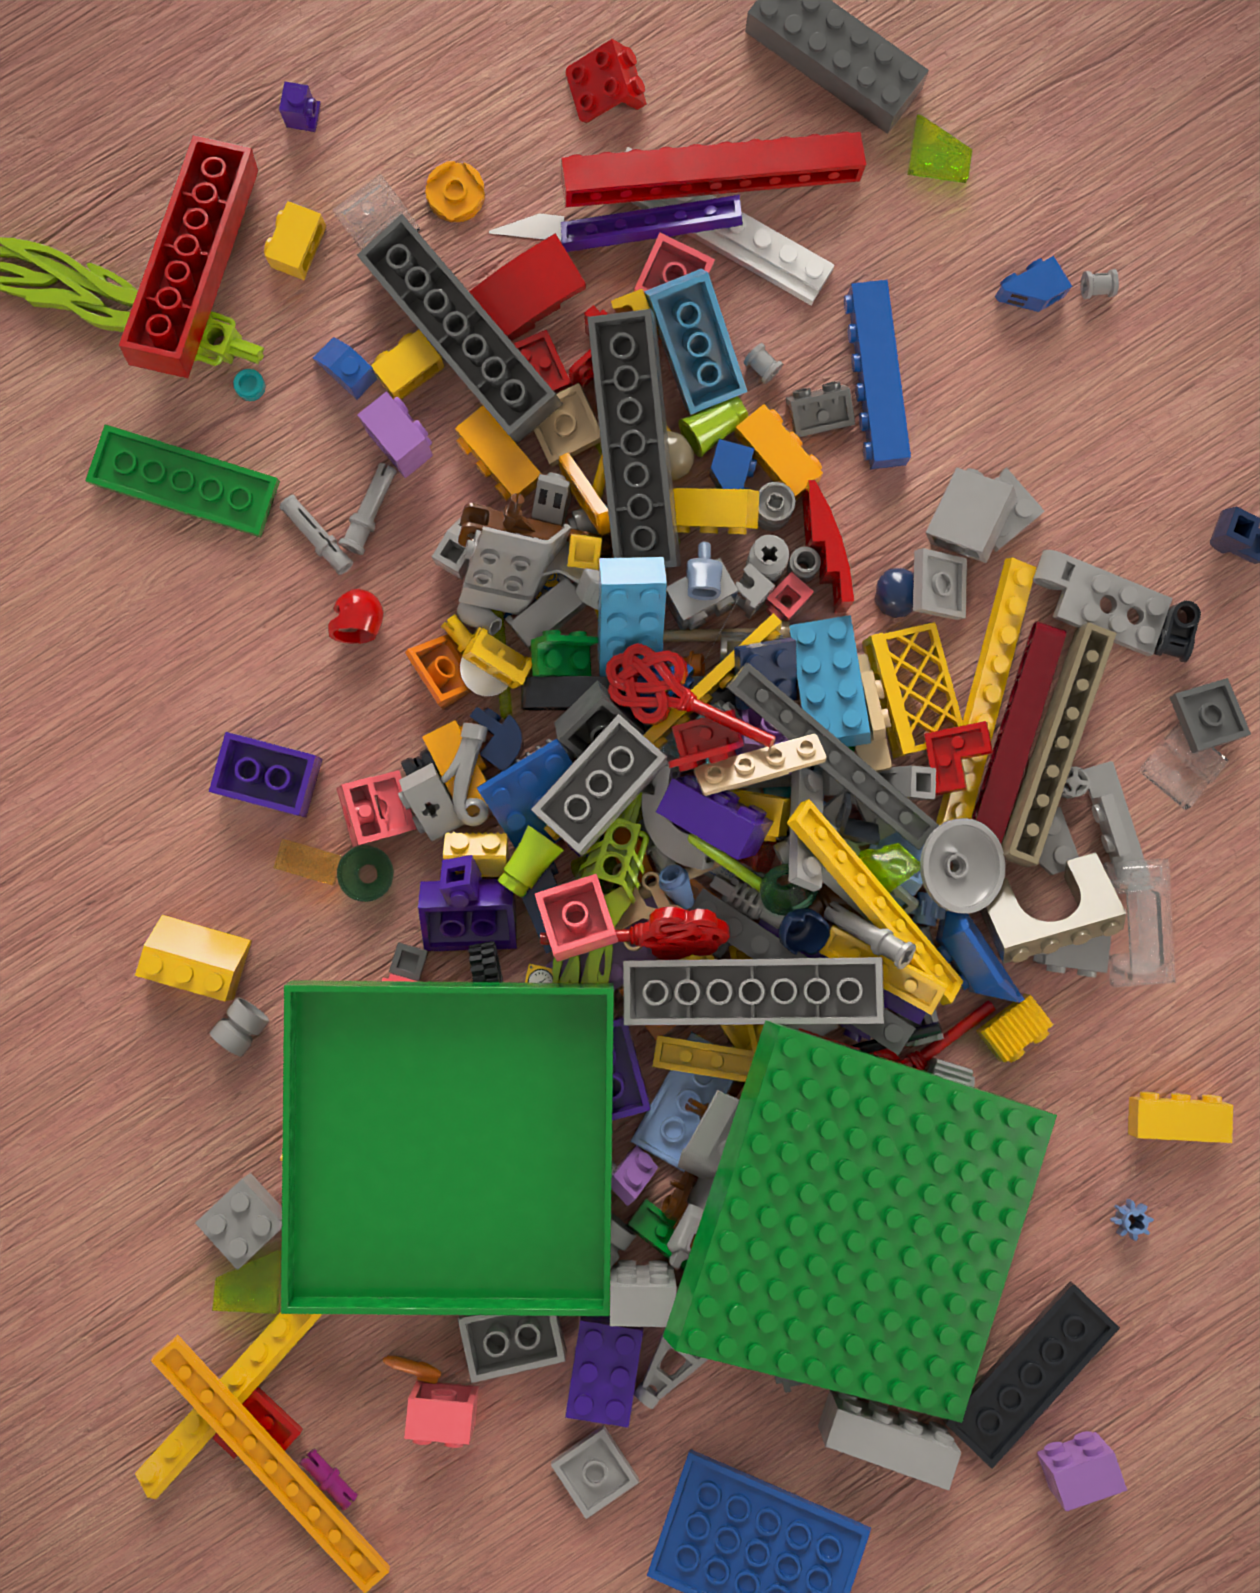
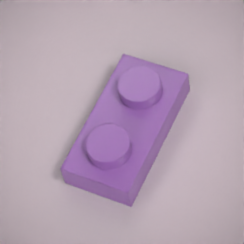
[611,1145,659,1206]

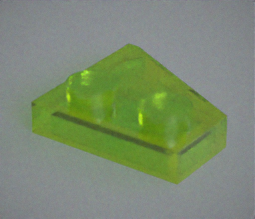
[907,114,973,183]
[858,843,921,893]
[212,1250,281,1314]

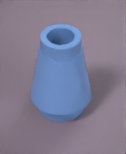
[659,865,695,910]

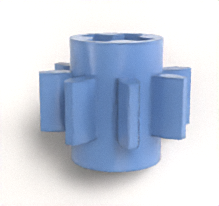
[909,892,946,927]
[1110,1199,1154,1241]

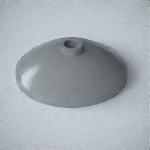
[920,818,1005,913]

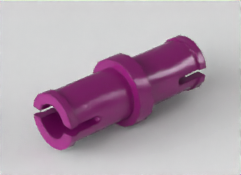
[299,1448,358,1511]

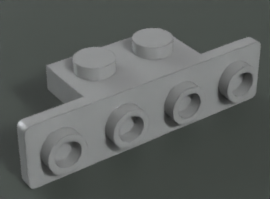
[1084,761,1150,886]

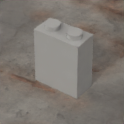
[926,467,1017,563]

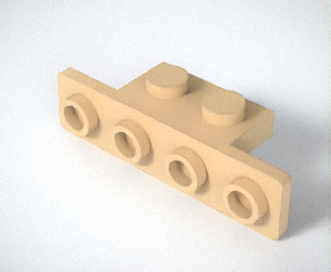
[855,654,892,772]
[694,734,826,796]

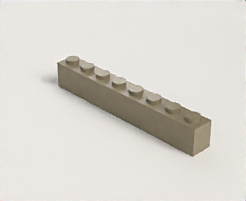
[1001,622,1117,867]

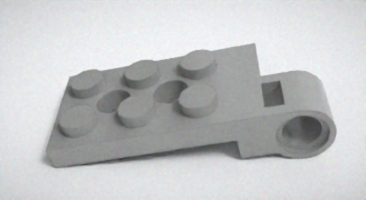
[1033,550,1173,656]

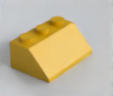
[135,915,252,1002]

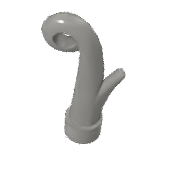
[441,722,488,826]

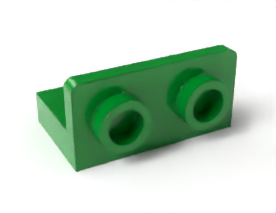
[531,630,598,677]

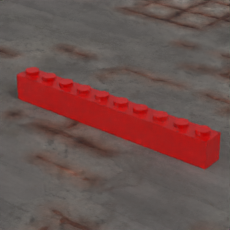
[560,131,866,208]

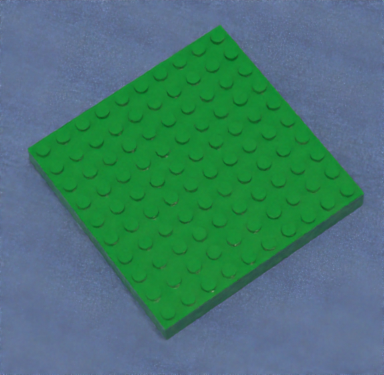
[281,980,614,1316]
[663,1020,1057,1423]

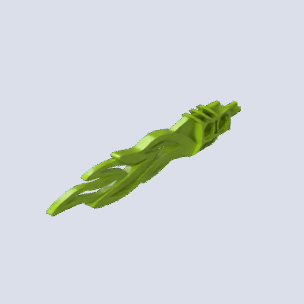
[0,237,264,366]
[552,792,649,983]

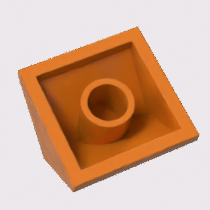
[405,634,471,709]

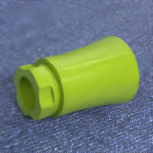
[679,396,749,457]
[498,825,564,898]

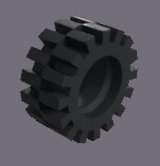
[469,941,503,982]

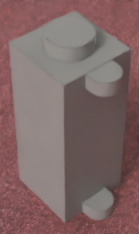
[505,573,587,652]

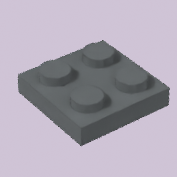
[1169,678,1251,754]

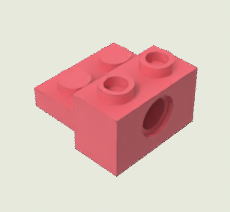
[336,770,416,847]

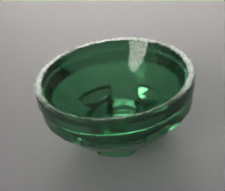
[337,845,394,902]
[760,863,818,916]

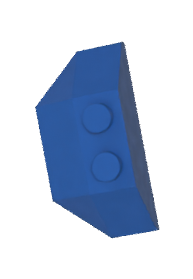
[936,910,1025,1003]

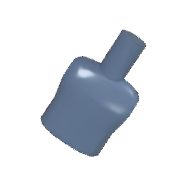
[686,542,723,600]

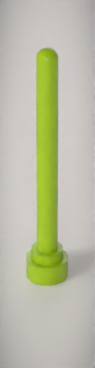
[688,833,799,913]

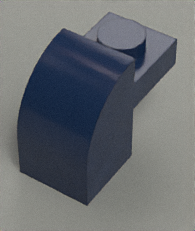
[1210,506,1260,564]
[470,707,524,772]

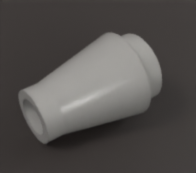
[457,602,502,635]

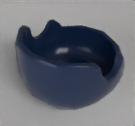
[875,568,914,618]
[779,908,830,955]

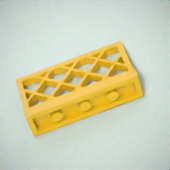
[862,622,963,759]

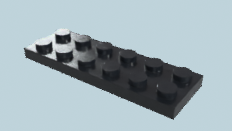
[943,1281,1120,1469]

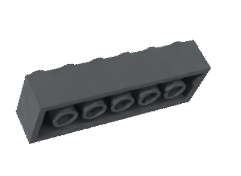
[745,0,929,134]

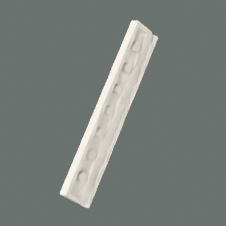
[625,147,834,306]

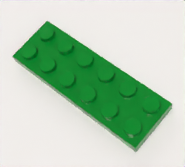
[85,424,280,538]

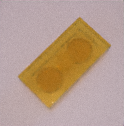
[273,839,343,886]

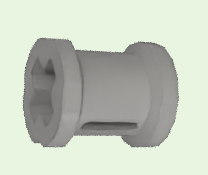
[1080,269,1119,299]
[743,343,784,384]

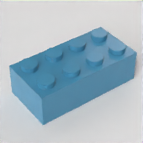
[644,268,748,414]
[598,557,667,676]
[789,615,871,747]

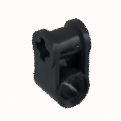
[1154,601,1201,663]

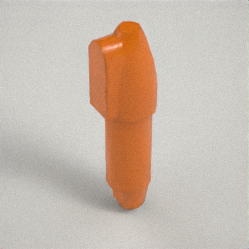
[383,1355,441,1384]

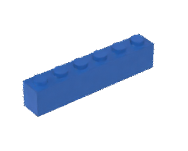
[844,279,911,470]

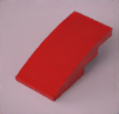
[469,233,586,341]
[802,480,854,613]

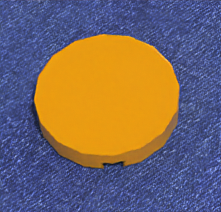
[425,161,485,223]

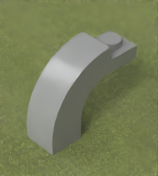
[642,764,714,870]
[823,766,936,800]

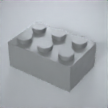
[610,1260,677,1327]
[458,1315,567,1383]

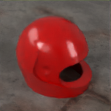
[328,589,384,644]

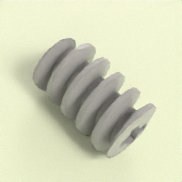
[746,535,789,583]

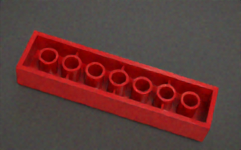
[119,135,258,378]

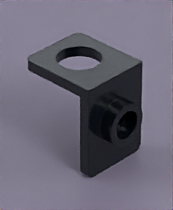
[836,791,880,845]

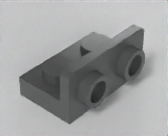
[786,381,856,437]

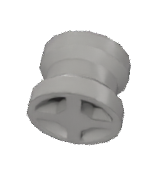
[1061,766,1090,799]

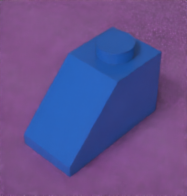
[313,337,378,400]

